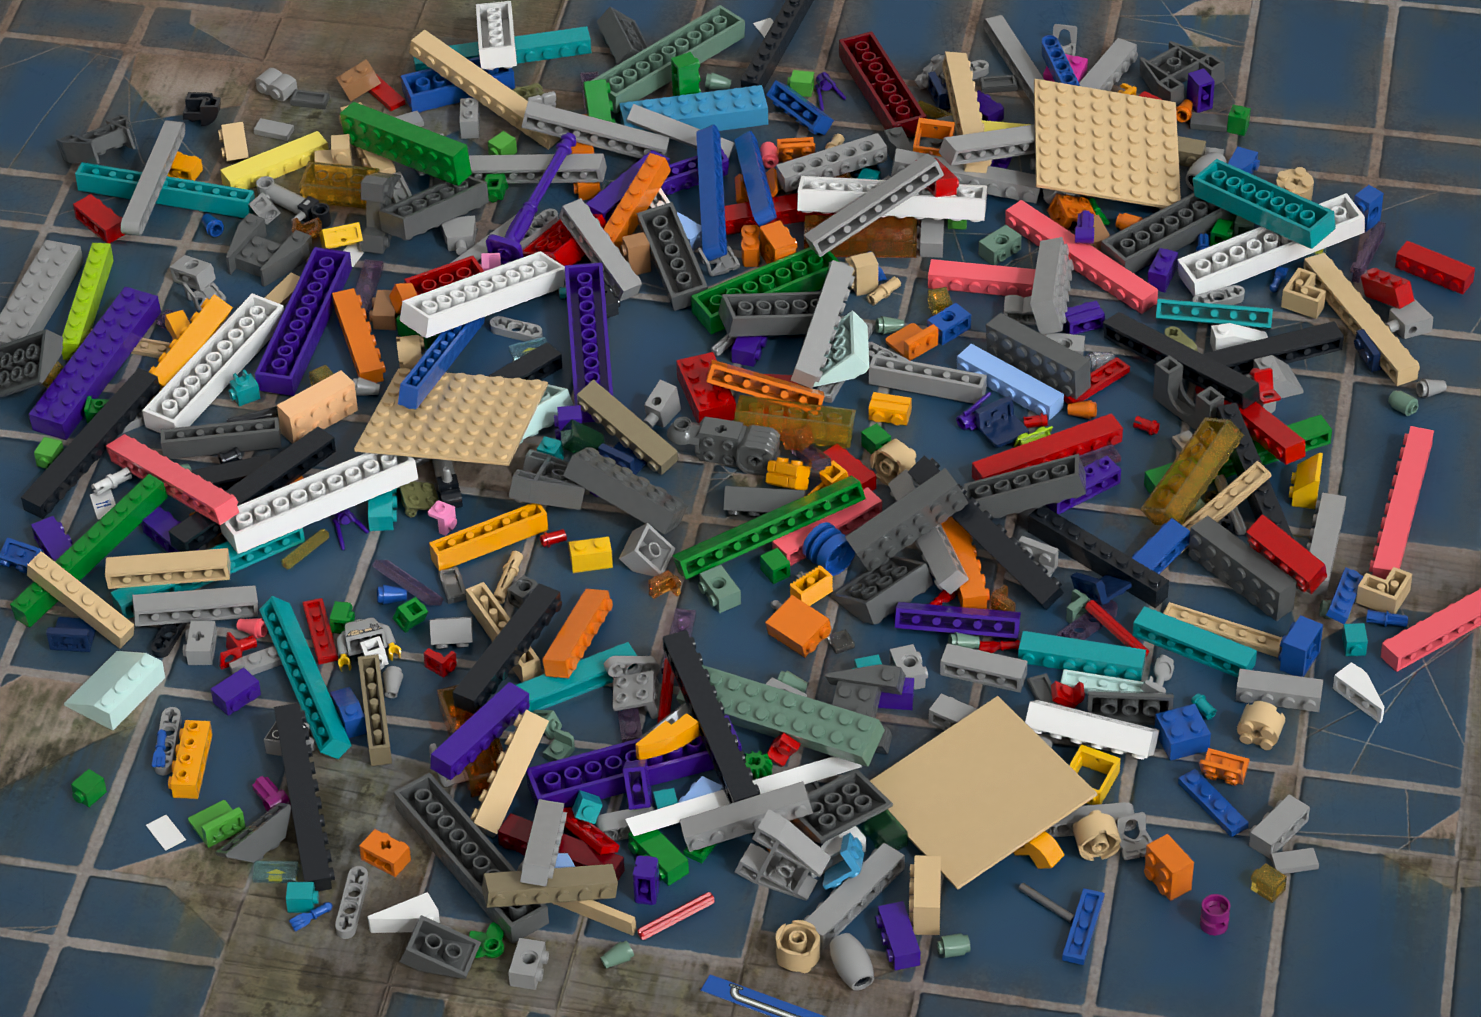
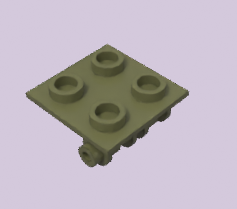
[398,481,439,517]

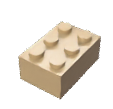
[909,855,941,935]

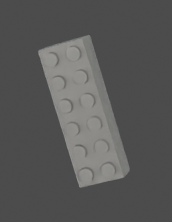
[1030,237,1074,335]

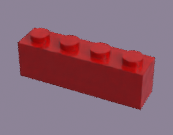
[1395,241,1475,295]

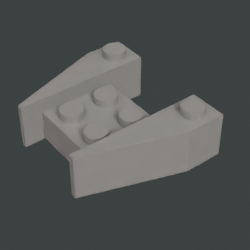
[735,809,831,901]

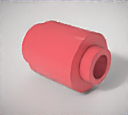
[760,142,779,168]

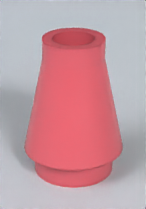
[237,618,268,638]

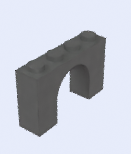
[1153,355,1224,439]

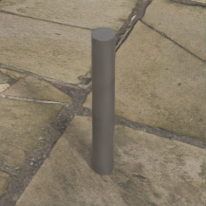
[1019,883,1075,923]

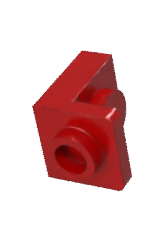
[424,648,457,678]
[1051,681,1085,709]
[767,733,801,767]

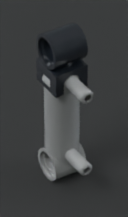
[256,176,331,229]
[432,459,463,508]

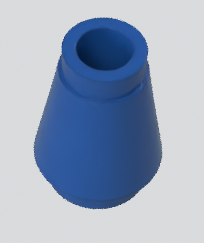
[202,214,224,237]
[377,585,407,605]

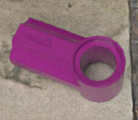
[252,776,291,811]

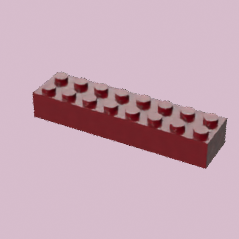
[839,31,927,138]

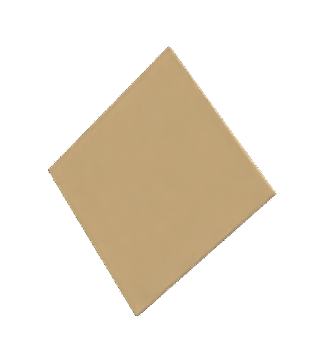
[1034,79,1181,208]
[354,368,548,466]
[870,696,1097,890]

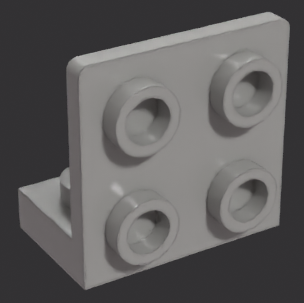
[1004,536,1059,585]
[613,670,661,719]

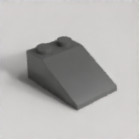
[400,915,481,979]

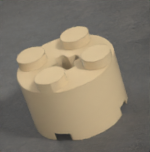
[1276,167,1314,201]
[396,335,425,370]
[870,439,916,486]
[1237,701,1285,750]
[1072,810,1121,861]
[776,920,820,973]

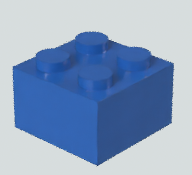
[1278,615,1323,677]
[1154,704,1211,761]

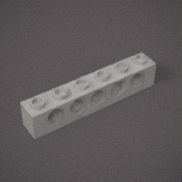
[776,133,887,192]

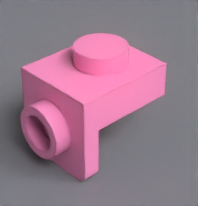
[480,253,501,271]
[428,500,457,536]

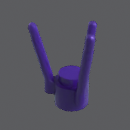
[815,72,846,111]
[956,392,991,431]
[333,508,369,550]

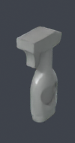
[1140,655,1175,693]

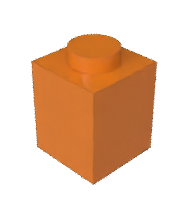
[389,283,418,314]

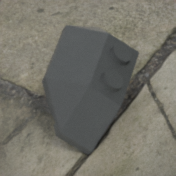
[215,803,291,863]

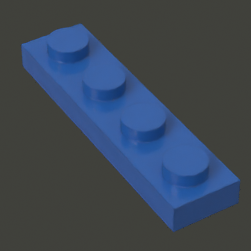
[1326,567,1364,624]
[1178,769,1249,837]
[1062,888,1105,965]

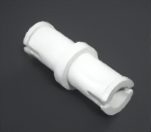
[91,467,132,496]

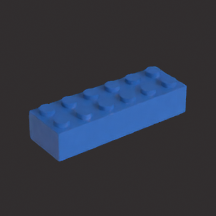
[401,57,515,112]

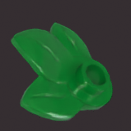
[469,922,504,958]

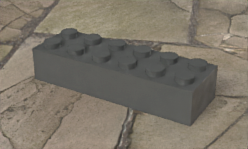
[379,176,489,240]
[637,202,708,311]
[718,292,841,337]
[986,313,1091,399]
[563,447,688,534]
[964,454,1086,518]
[845,468,969,572]
[1188,516,1297,621]

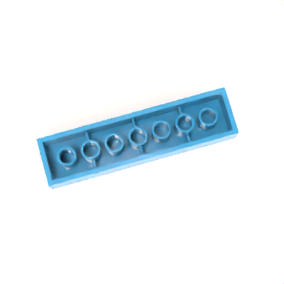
[620,85,768,135]

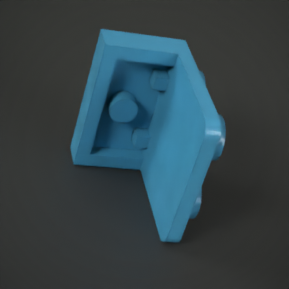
[823,832,864,890]

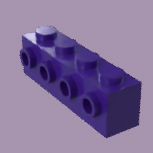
[661,148,729,195]
[1046,455,1121,515]

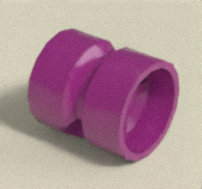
[1200,894,1231,936]

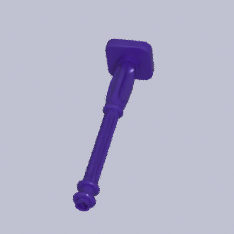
[486,132,577,265]

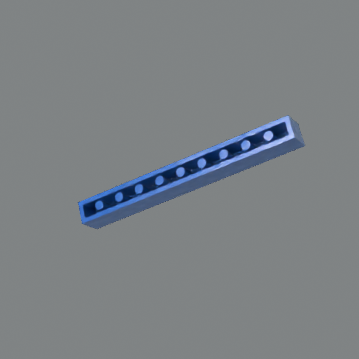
[398,317,485,410]

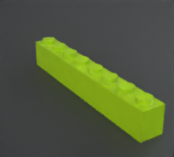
[62,243,114,360]

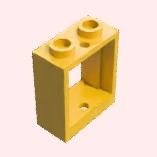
[319,222,363,249]
[1069,744,1121,805]

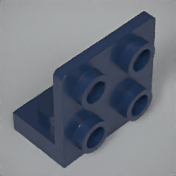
[928,71,951,111]
[1071,572,1132,605]
[46,617,96,652]

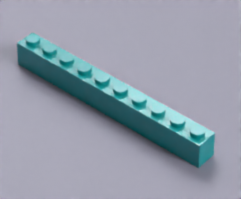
[413,26,592,72]
[75,162,255,218]
[111,527,305,619]
[259,596,352,759]

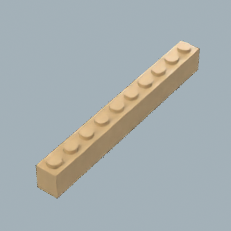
[409,30,561,150]
[942,51,992,173]
[1304,253,1420,386]

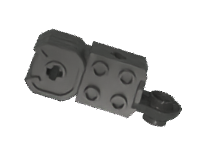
[667,417,781,476]

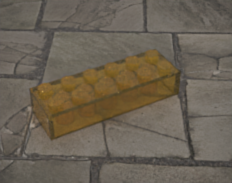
[734,395,856,449]
[1140,417,1244,526]

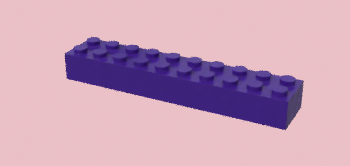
[255,247,352,396]
[565,263,613,423]
[29,287,161,440]
[526,715,742,809]

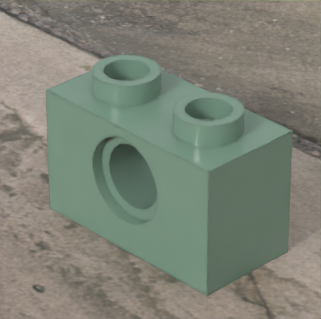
[978,225,1022,265]
[698,565,741,613]

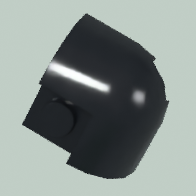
[183,92,221,126]

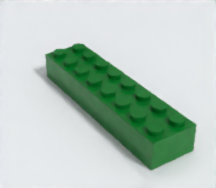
[340,102,472,186]
[691,247,840,334]

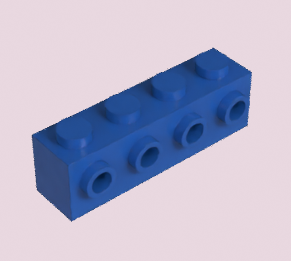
[766,80,834,135]

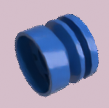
[802,522,856,576]

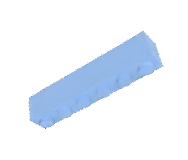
[957,344,1064,421]

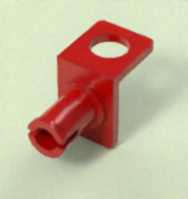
[1250,368,1281,404]
[219,632,257,669]

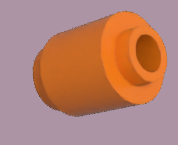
[1115,213,1143,231]

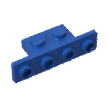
[0,537,44,573]

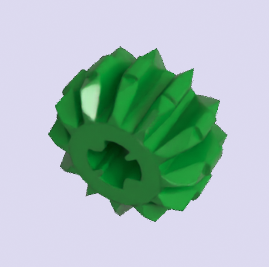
[744,750,773,781]

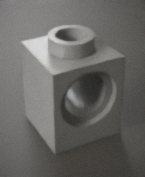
[249,192,281,225]

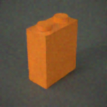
[765,595,831,658]

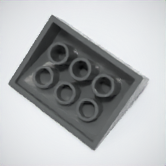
[0,329,63,398]
[830,556,934,625]
[790,769,893,844]

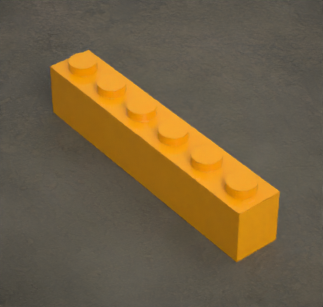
[149,294,233,392]
[429,503,548,571]

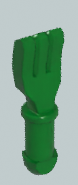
[1088,198,1110,225]

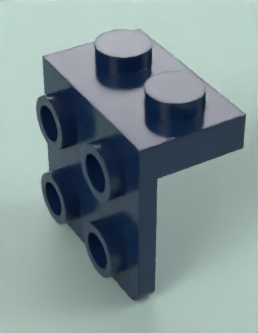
[1354,329,1382,372]
[975,396,1029,448]
[598,441,647,475]

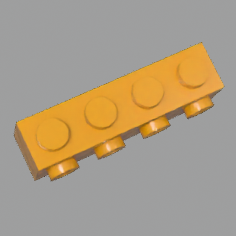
[168,720,213,799]

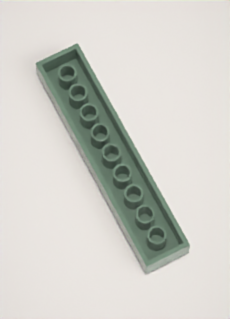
[591,5,745,114]
[676,665,885,767]

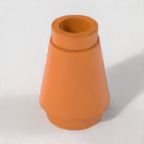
[1176,99,1193,122]
[1067,400,1097,420]

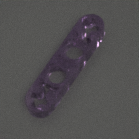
[1056,600,1118,640]

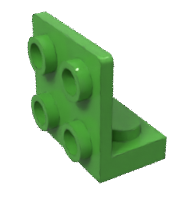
[188,800,246,848]

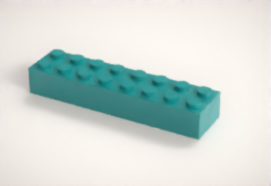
[1193,159,1336,249]

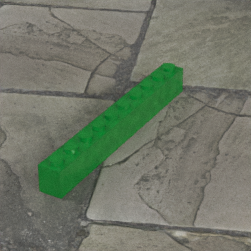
[1144,414,1332,501]
[10,474,168,628]
[672,475,866,579]

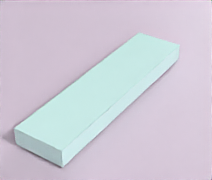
[1060,669,1145,694]

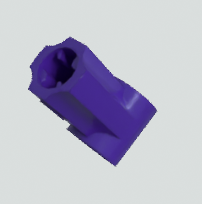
[1075,210,1095,244]

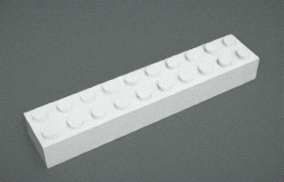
[797,176,987,222]
[1177,193,1365,296]
[400,251,565,338]
[142,294,284,433]
[220,453,418,554]

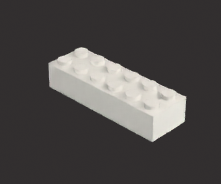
[476,1,517,70]
[1025,700,1160,760]

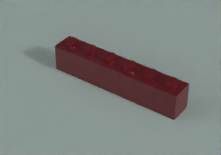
[498,813,625,881]

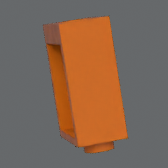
[913,118,955,157]

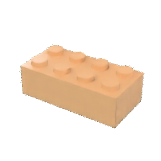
[277,370,358,444]

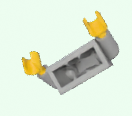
[337,618,401,672]

